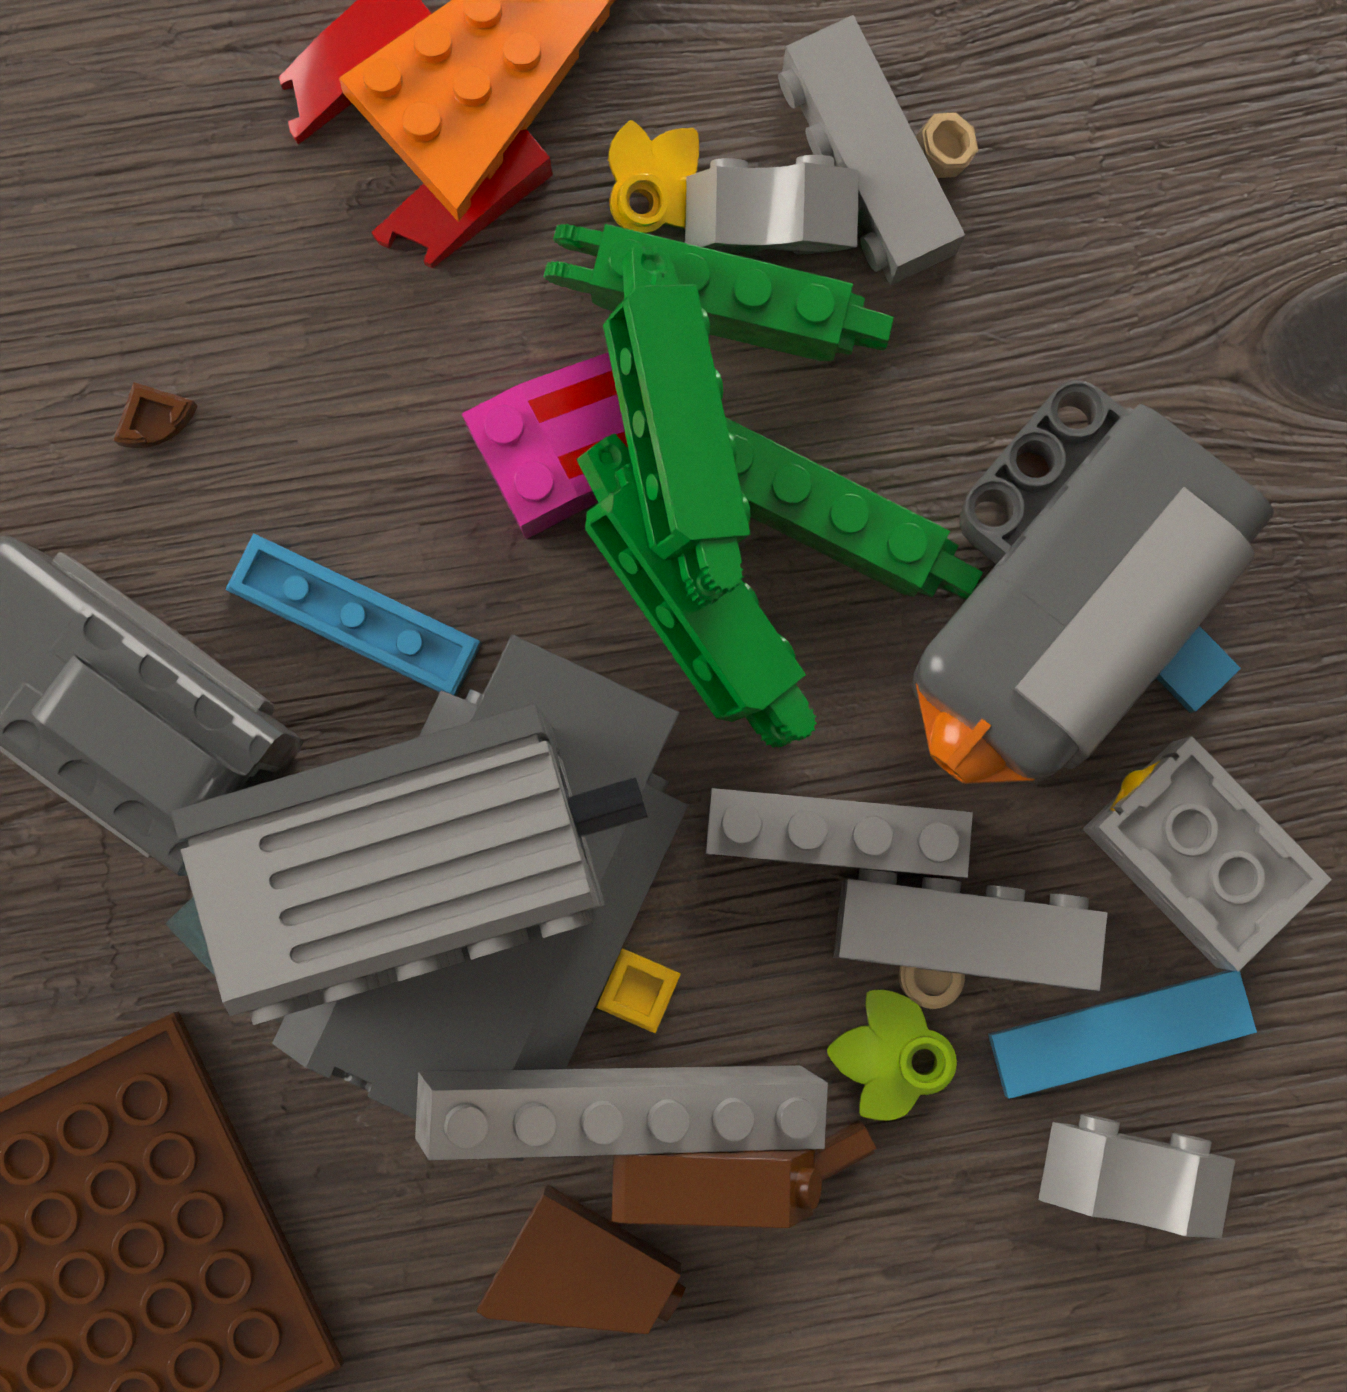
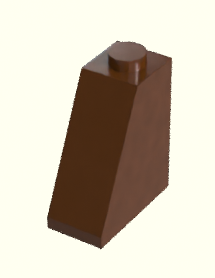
[612,1149,822,1228]
[476,1185,686,1334]

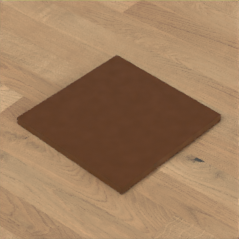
[0,1011,344,1392]

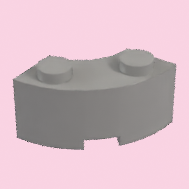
[685,155,859,256]
[1038,1114,1235,1238]

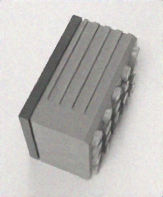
[170,703,648,1025]

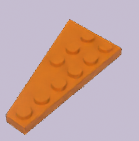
[339,0,615,222]

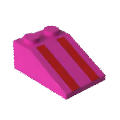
[462,352,628,539]

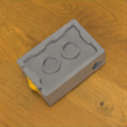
[1083,736,1332,971]

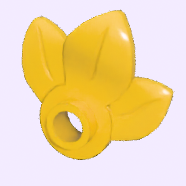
[608,120,699,234]

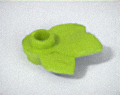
[827,989,957,1121]

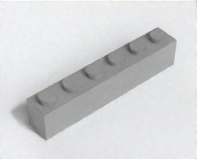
[415,1065,828,1160]

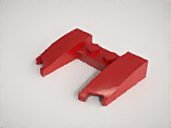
[279,0,553,268]

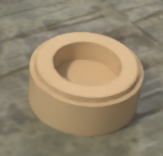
[899,966,965,1009]

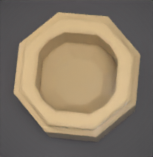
[915,113,978,178]

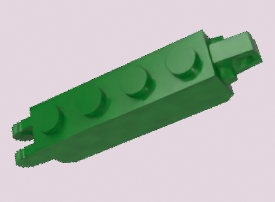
[543,224,894,361]
[603,246,751,606]
[725,417,983,600]
[576,433,817,748]

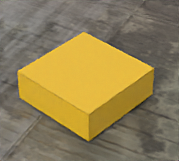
[596,948,681,1033]

